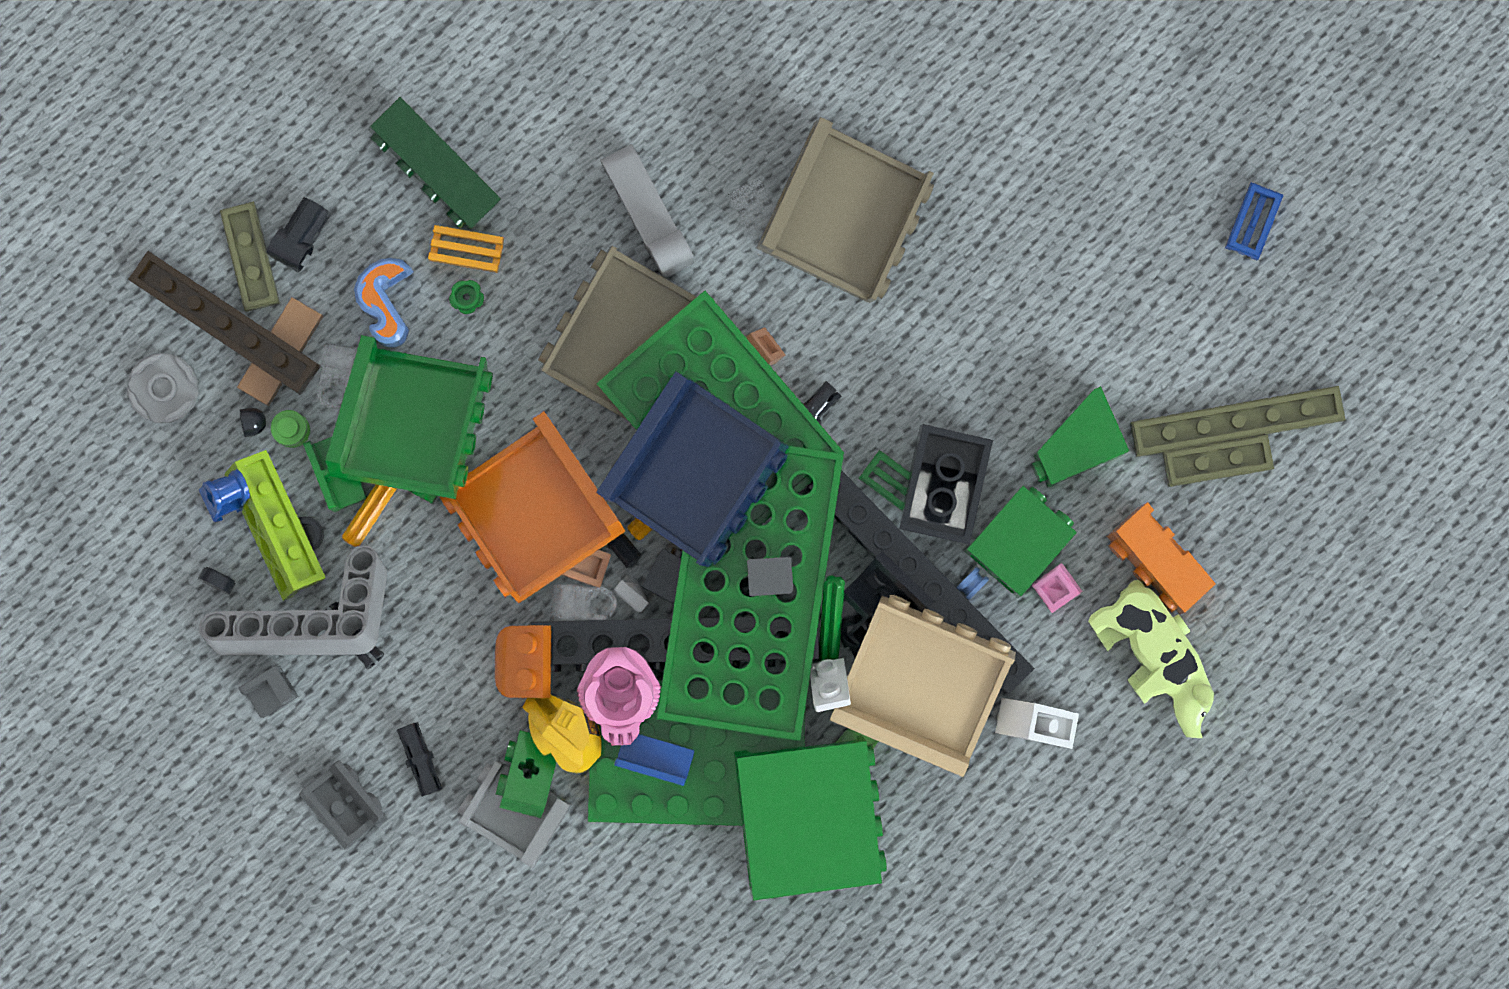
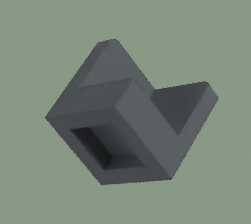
[747,557,793,596]
[238,666,299,718]

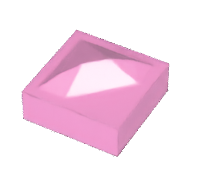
[1032,563,1083,613]

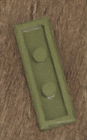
[220,201,280,312]
[1162,434,1274,487]

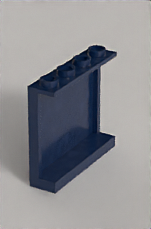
[596,371,789,567]

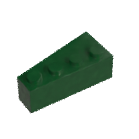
[368,97,501,229]

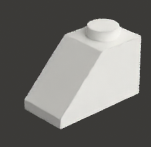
[995,698,1079,749]

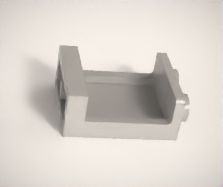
[458,760,572,868]

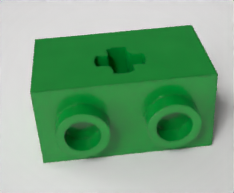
[495,730,556,818]

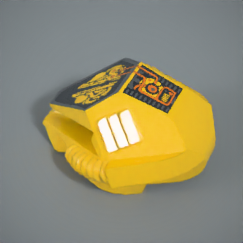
[522,693,601,774]

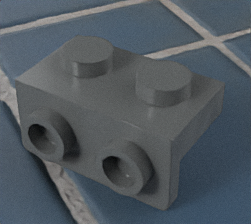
[299,760,384,850]

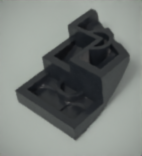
[840,551,934,658]

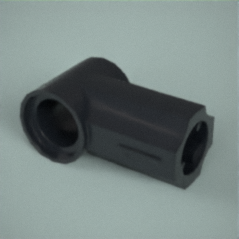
[267,197,331,272]

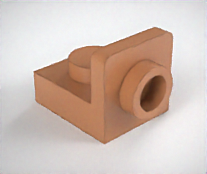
[561,550,611,588]

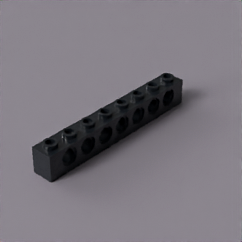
[808,470,1035,695]
[531,617,819,672]

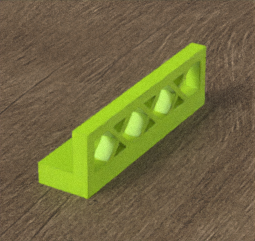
[225,450,326,601]

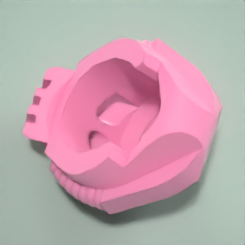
[577,647,661,746]

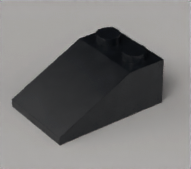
[899,424,993,545]

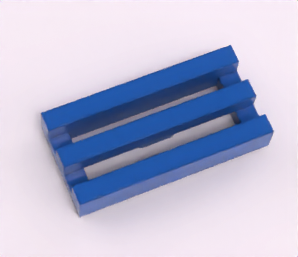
[1225,182,1284,260]

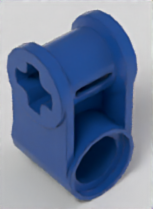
[199,469,250,522]

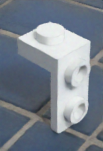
[810,658,851,712]

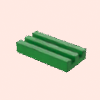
[858,450,910,511]

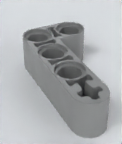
[600,144,694,278]

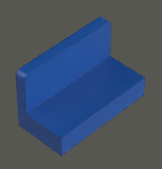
[614,734,695,786]

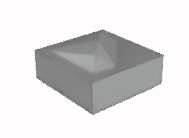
[614,580,650,613]

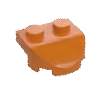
[495,625,551,698]

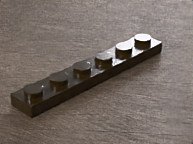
[128,251,321,395]

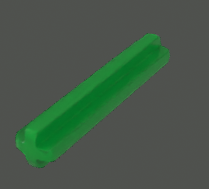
[818,575,845,663]

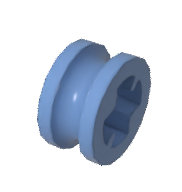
[956,567,989,600]

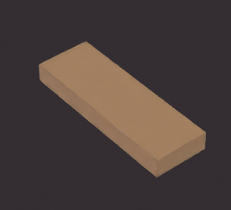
[237,297,323,406]

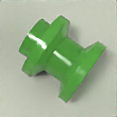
[271,410,310,448]

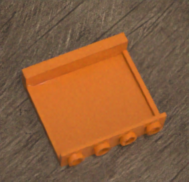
[439,411,626,604]

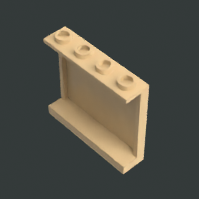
[830,595,1016,777]

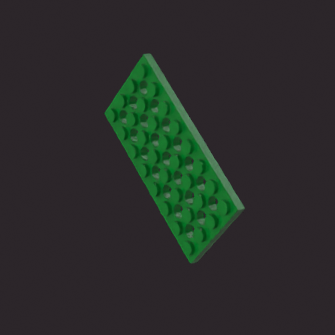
[657,446,844,741]

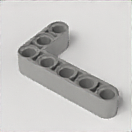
[199,545,387,655]

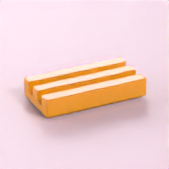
[428,225,504,273]

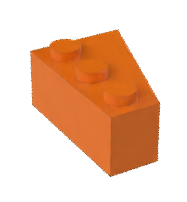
[1107,502,1216,614]

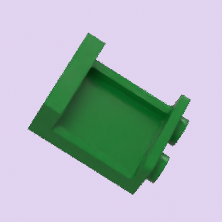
[964,486,1077,598]

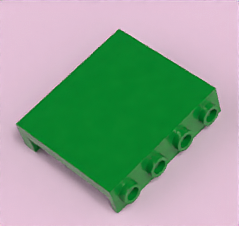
[325,335,493,499]
[734,735,887,901]

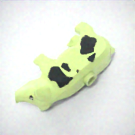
[1088,580,1214,738]

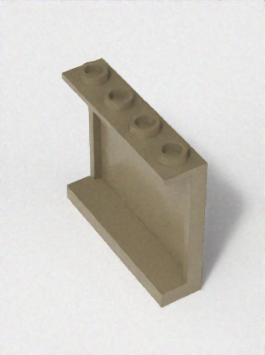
[756,117,934,303]
[538,246,696,420]

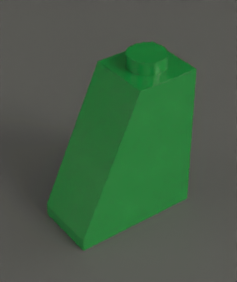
[1031,386,1129,488]

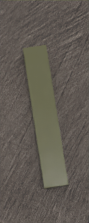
[1130,386,1346,457]

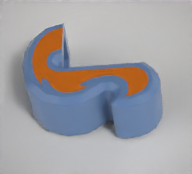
[354,258,414,348]

